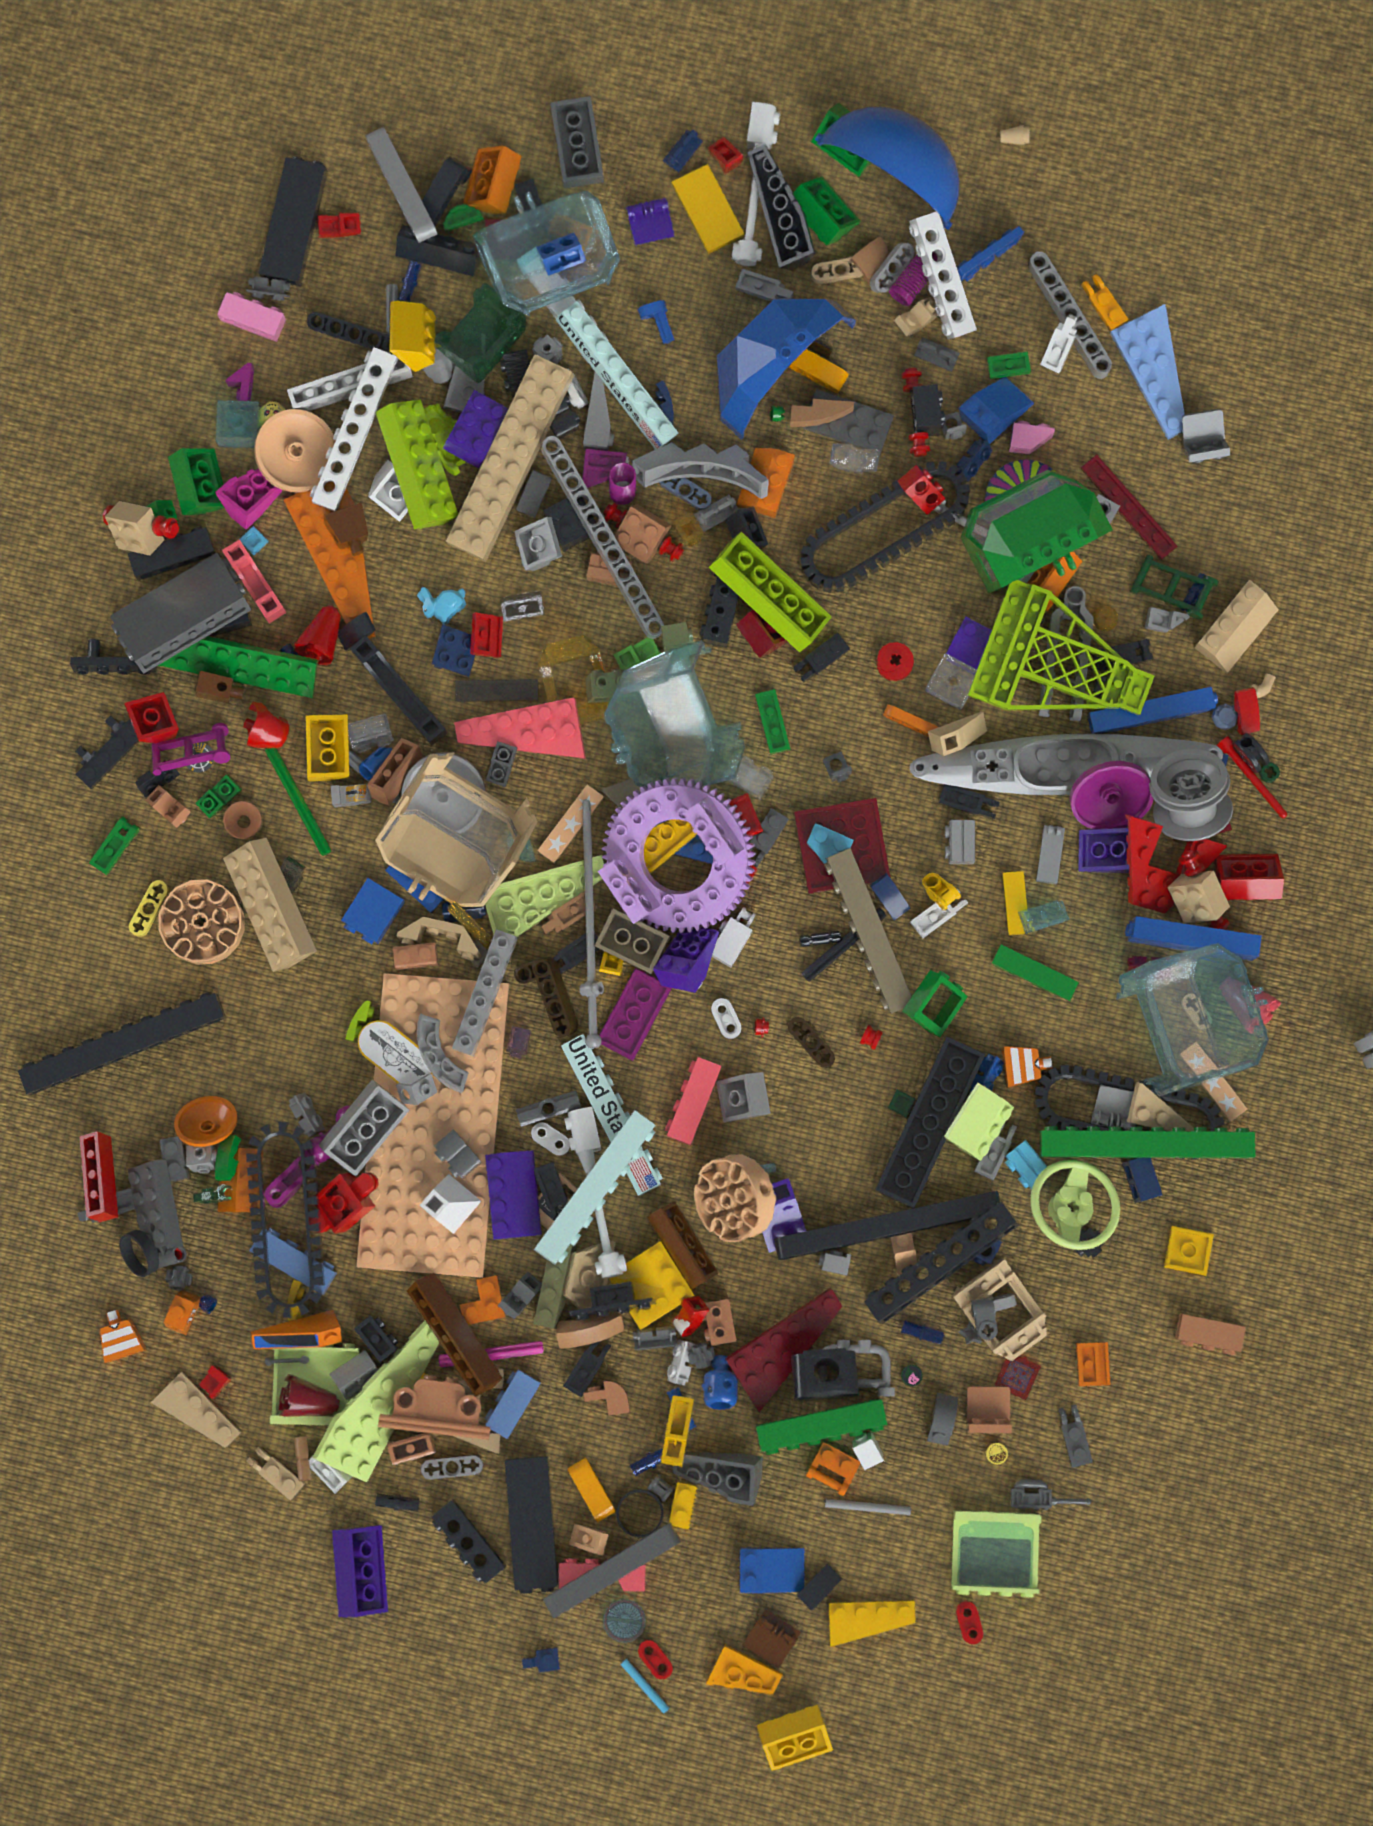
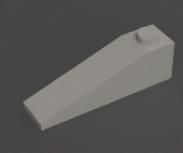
[583,372,614,451]

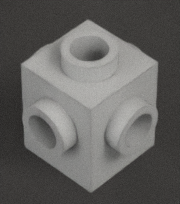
[533,334,563,364]
[186,1145,218,1173]

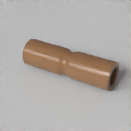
[294,1437,311,1482]

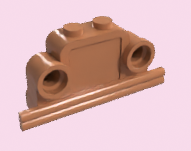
[378,1375,491,1440]

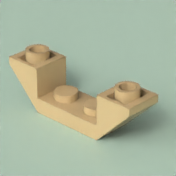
[397,917,481,960]

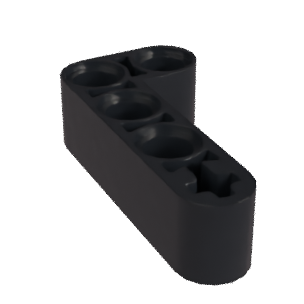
[422,156,473,227]

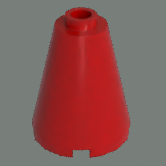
[294,606,341,665]

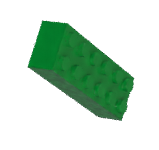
[755,1398,888,1455]

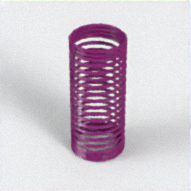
[889,251,938,306]
[609,462,636,505]

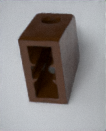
[324,503,368,556]
[196,671,244,703]

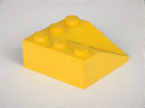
[609,1241,695,1330]

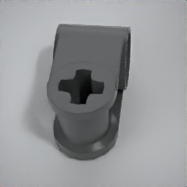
[971,1297,997,1340]

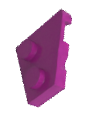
[582,449,627,488]

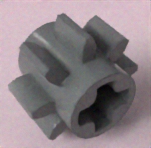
[165,1265,192,1291]
[688,1343,715,1369]

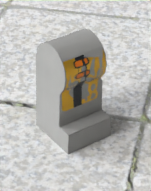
[331,784,371,807]

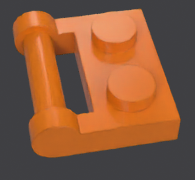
[806,1442,860,1496]

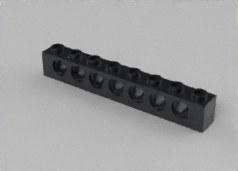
[864,1202,1019,1325]

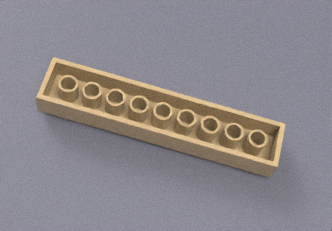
[446,354,574,562]

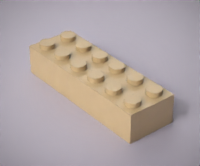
[223,838,317,972]

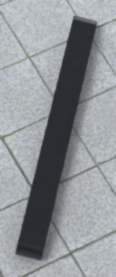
[774,1191,1001,1260]

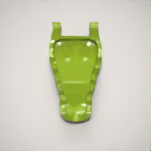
[424,403,466,476]

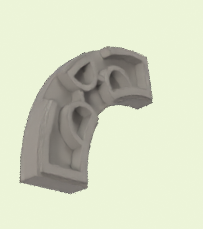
[417,1014,469,1093]

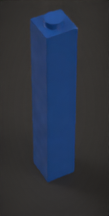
[1087,687,1218,734]

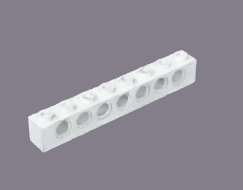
[310,347,398,511]

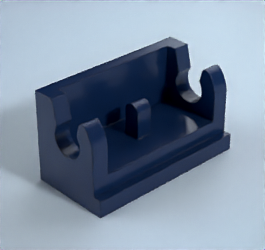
[1122,1158,1163,1203]

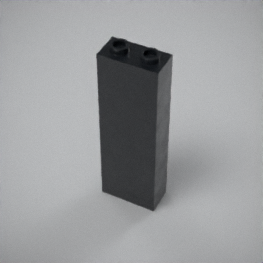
[259,156,328,287]
[505,1456,558,1594]

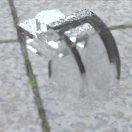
[829,444,880,474]

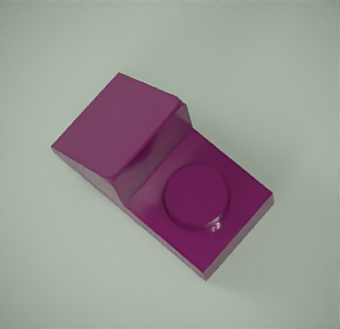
[225,363,255,408]

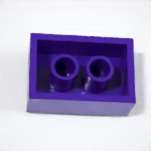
[443,390,508,469]

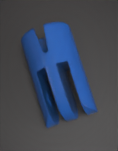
[359,747,393,780]

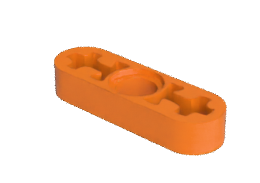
[883,705,939,737]

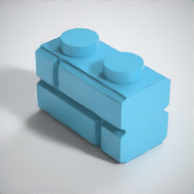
[1005,1140,1047,1189]

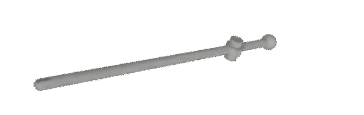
[580,799,604,1048]

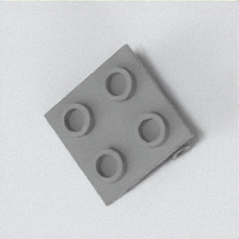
[1091,1085,1136,1131]

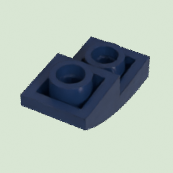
[655,380,674,426]
[869,873,911,920]

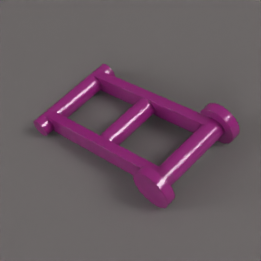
[152,723,230,775]

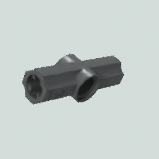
[516,1090,582,1127]

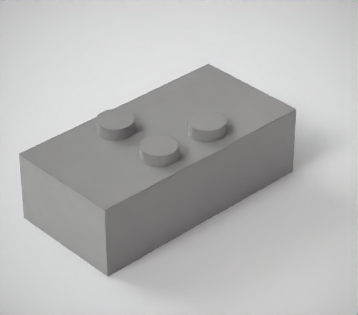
[319,1079,409,1176]

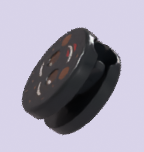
[1233,733,1270,773]

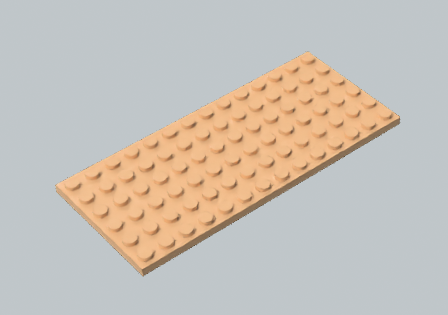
[356,973,509,1278]

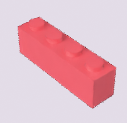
[665,1057,722,1146]

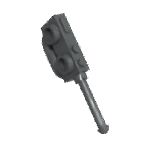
[1011,1479,1091,1510]

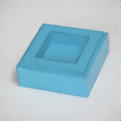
[240,526,269,556]

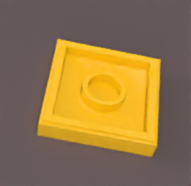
[1164,1226,1214,1276]

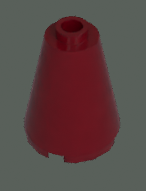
[278,1374,340,1417]

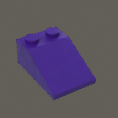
[1078,828,1130,873]

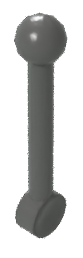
[265,1356,309,1366]

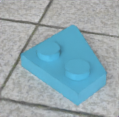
[807,823,854,863]

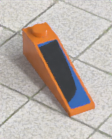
[251,1310,342,1349]

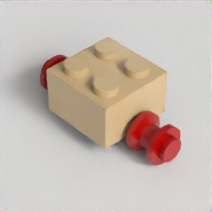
[103,501,179,555]
[1168,850,1230,930]

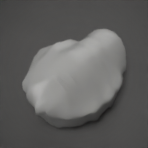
[423,342,456,383]

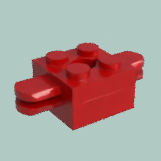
[310,1172,379,1233]

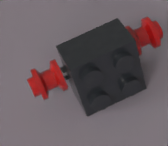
[901,368,945,457]

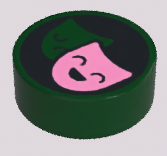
[901,1365,923,1386]

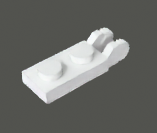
[910,889,968,939]

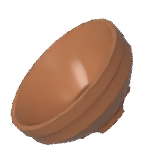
[223,801,262,839]

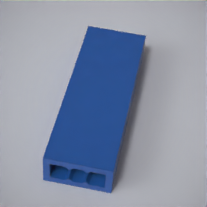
[1125,916,1262,961]

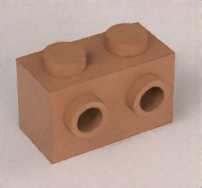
[700,1299,736,1346]

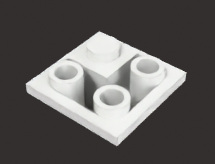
[419,1174,481,1234]

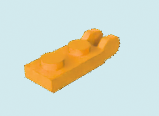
[1081,274,1129,332]

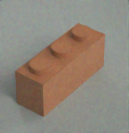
[367,738,423,806]
[1175,1314,1246,1355]

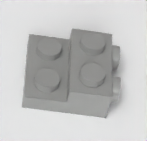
[514,517,562,571]

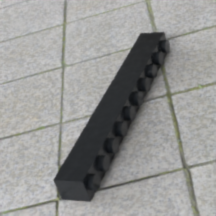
[18,992,226,1096]

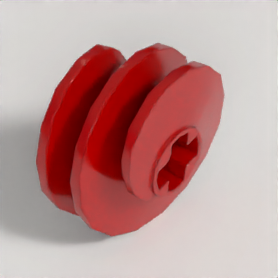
[876,642,914,681]

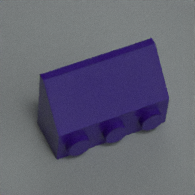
[945,617,992,673]

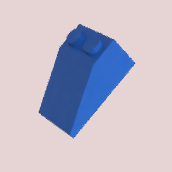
[959,377,1034,444]
[740,1547,804,1593]

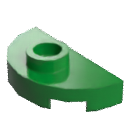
[444,204,484,233]

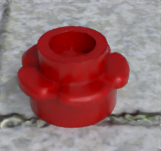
[754,1017,769,1038]

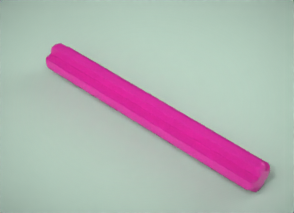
[439,1341,544,1367]

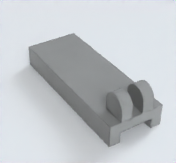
[1036,825,1065,885]

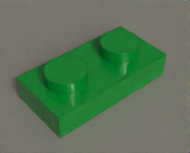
[987,352,1031,379]

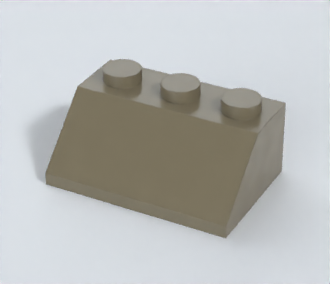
[595,908,671,974]

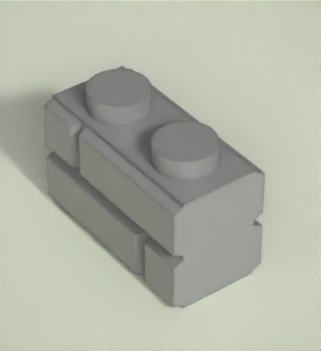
[945,820,975,864]

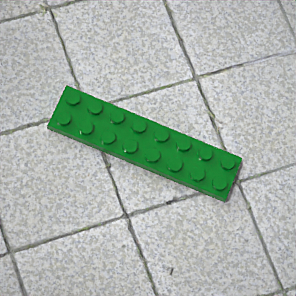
[158,636,318,698]

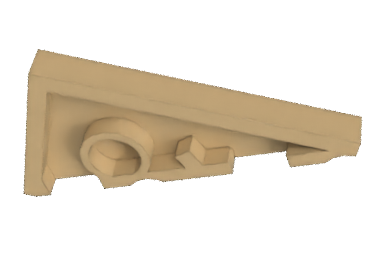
[1127,1082,1194,1131]

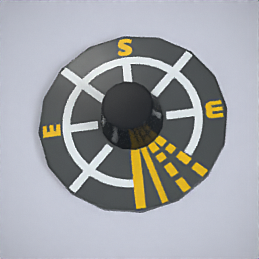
[183,742,214,773]

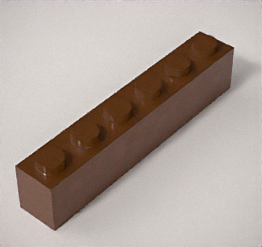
[407,1273,503,1397]

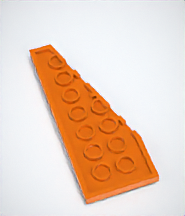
[284,482,375,639]

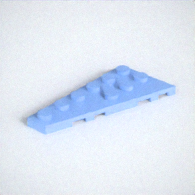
[1110,304,1185,440]

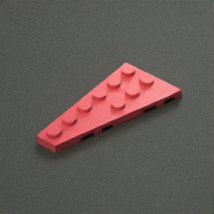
[454,697,586,759]

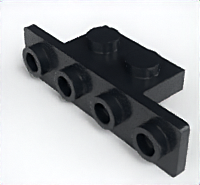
[569,1281,656,1320]

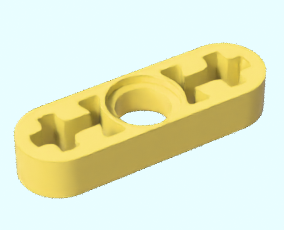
[129,880,169,937]

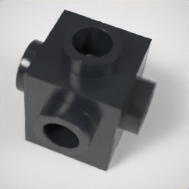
[1074,1228,1104,1258]

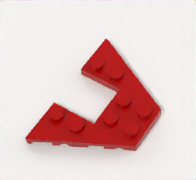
[1125,814,1227,914]

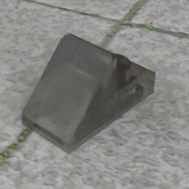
[280,856,306,894]

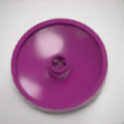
[1070,761,1154,829]

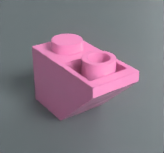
[1009,421,1055,455]

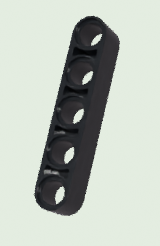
[307,312,393,355]

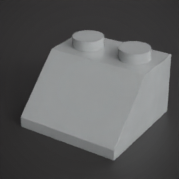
[716,1072,771,1123]

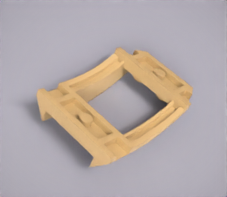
[953,1258,1047,1361]

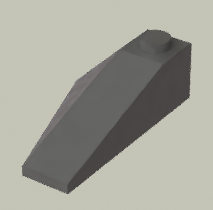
[673,1452,763,1506]

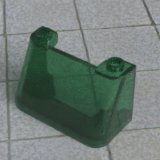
[434,283,527,383]

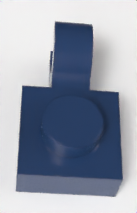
[522,1647,560,1673]

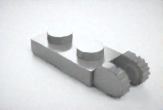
[974,1125,1017,1180]

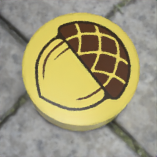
[986,1443,1008,1465]

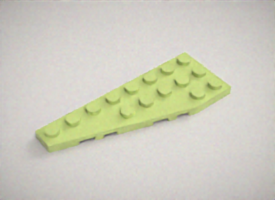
[313,1321,439,1482]

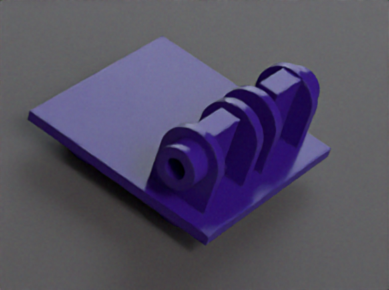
[626,198,675,245]

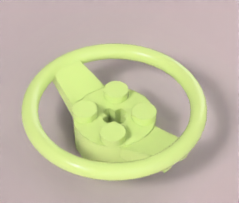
[1030,1160,1120,1250]

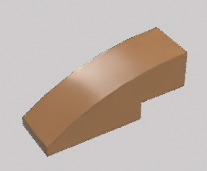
[790,399,854,427]
[556,1313,625,1349]

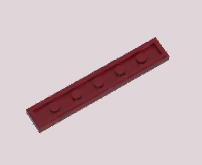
[1080,454,1178,561]

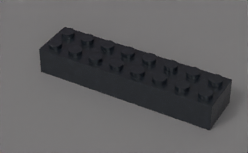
[874,1037,986,1209]

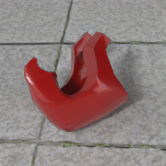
[243,701,290,748]

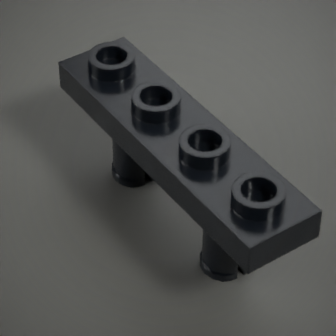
[70,639,157,675]

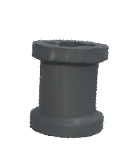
[647,1474,675,1502]

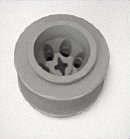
[1149,749,1233,841]

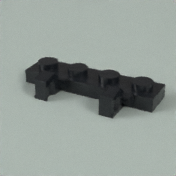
[75,716,139,790]

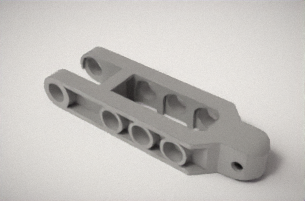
[1038,586,1094,721]

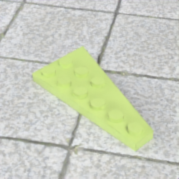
[485,855,604,937]

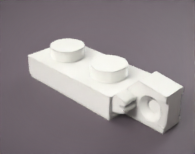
[1041,314,1077,373]

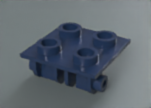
[431,625,475,677]

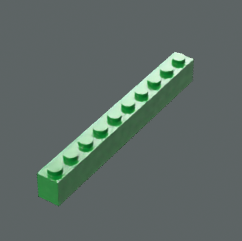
[1040,1127,1256,1159]

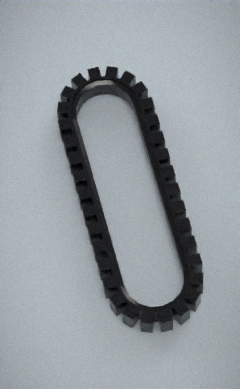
[801,461,970,593]
[1033,1065,1225,1161]

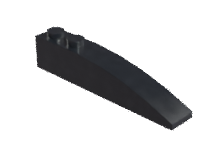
[747,145,816,271]

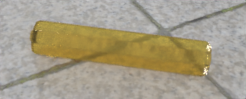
[448,901,493,950]

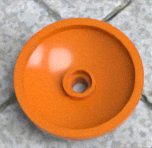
[174,1096,238,1147]

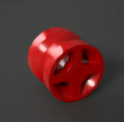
[860,1025,883,1050]

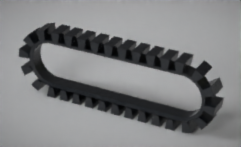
[246,1121,325,1318]

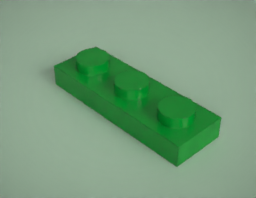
[755,689,790,755]

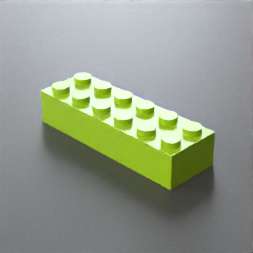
[376,400,459,530]
[709,532,832,653]

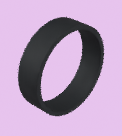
[120,1229,159,1277]
[616,1489,664,1538]

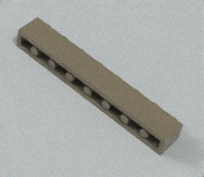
[824,848,912,1014]

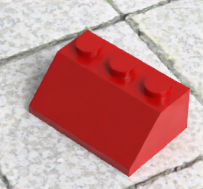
[1215,854,1284,901]

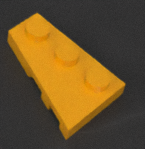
[706,1644,783,1695]

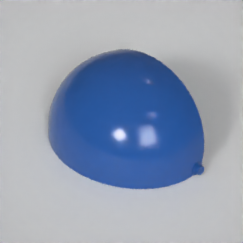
[815,107,960,230]

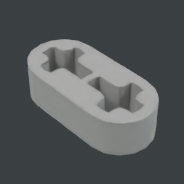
[992,1293,1017,1312]

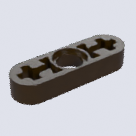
[788,1017,835,1068]

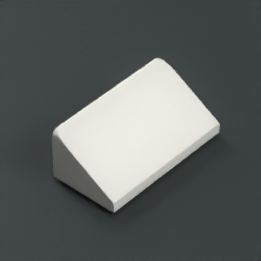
[309,1456,353,1493]

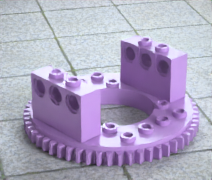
[598,777,756,933]

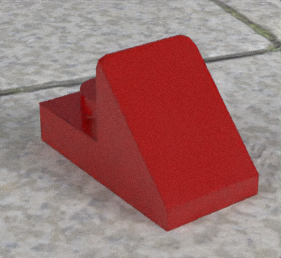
[707,137,744,174]

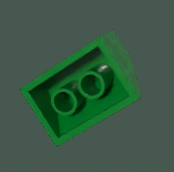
[811,103,871,177]
[793,176,861,246]
[168,448,225,515]

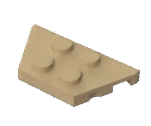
[563,1241,616,1309]

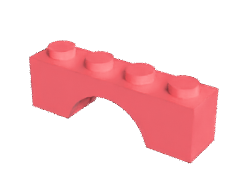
[222,539,286,624]
[559,1558,646,1591]

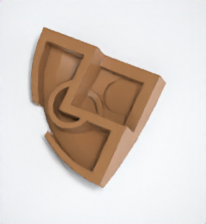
[851,236,889,287]

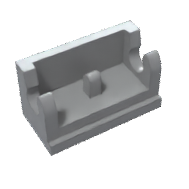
[330,1350,378,1400]

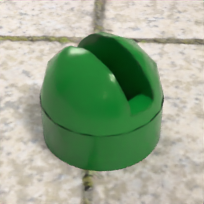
[770,405,786,422]

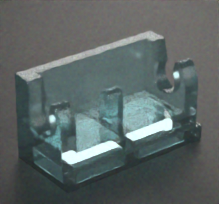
[1018,900,1070,934]

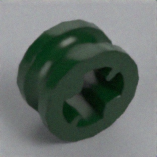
[1260,763,1280,783]

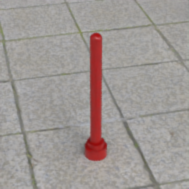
[1216,736,1287,818]

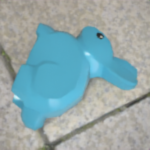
[417,587,466,625]

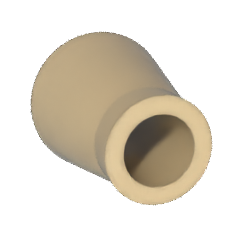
[1000,125,1030,146]

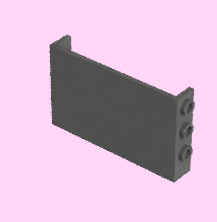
[110,553,251,674]

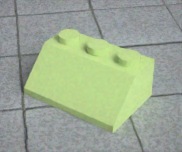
[944,1083,1014,1161]

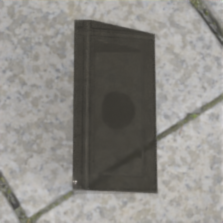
[500,591,545,621]

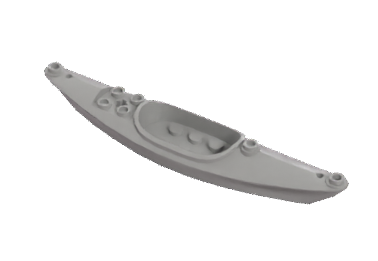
[910,734,1223,795]

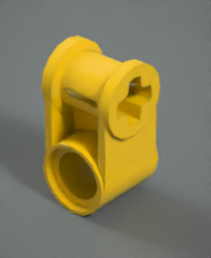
[922,873,961,911]

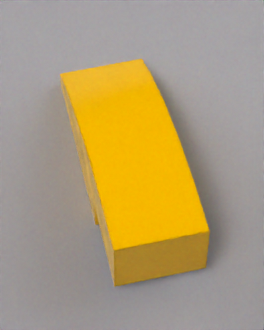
[661,1395,694,1467]

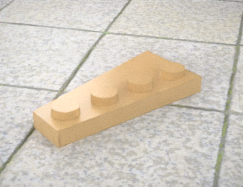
[151,1372,241,1448]

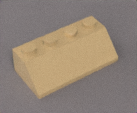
[1195,580,1278,673]

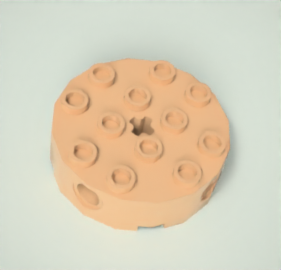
[158,880,245,965]
[694,1154,776,1242]

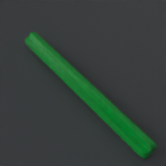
[265,748,331,856]

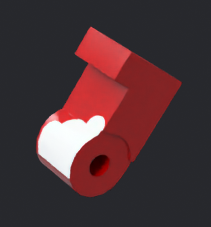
[672,1296,710,1337]

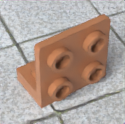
[967,1386,1012,1433]

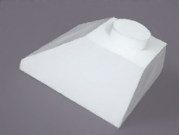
[368,460,408,522]

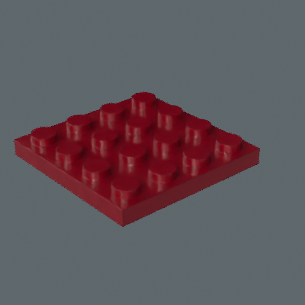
[794,798,891,894]

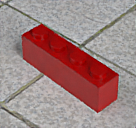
[79,1131,118,1222]

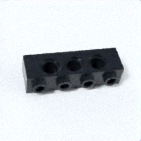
[432,1499,506,1584]

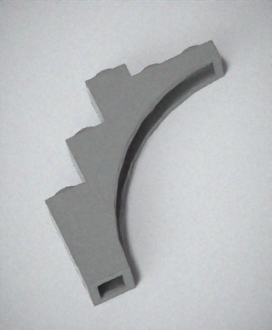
[632,442,769,499]

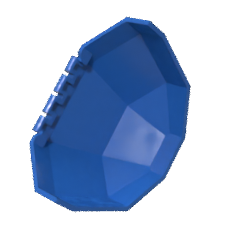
[717,298,856,440]

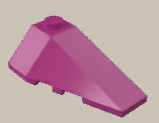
[216,469,283,529]

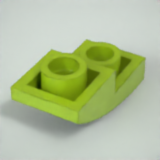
[345,1000,375,1043]

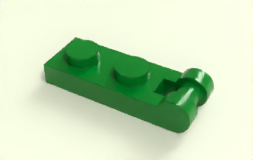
[89,816,140,875]

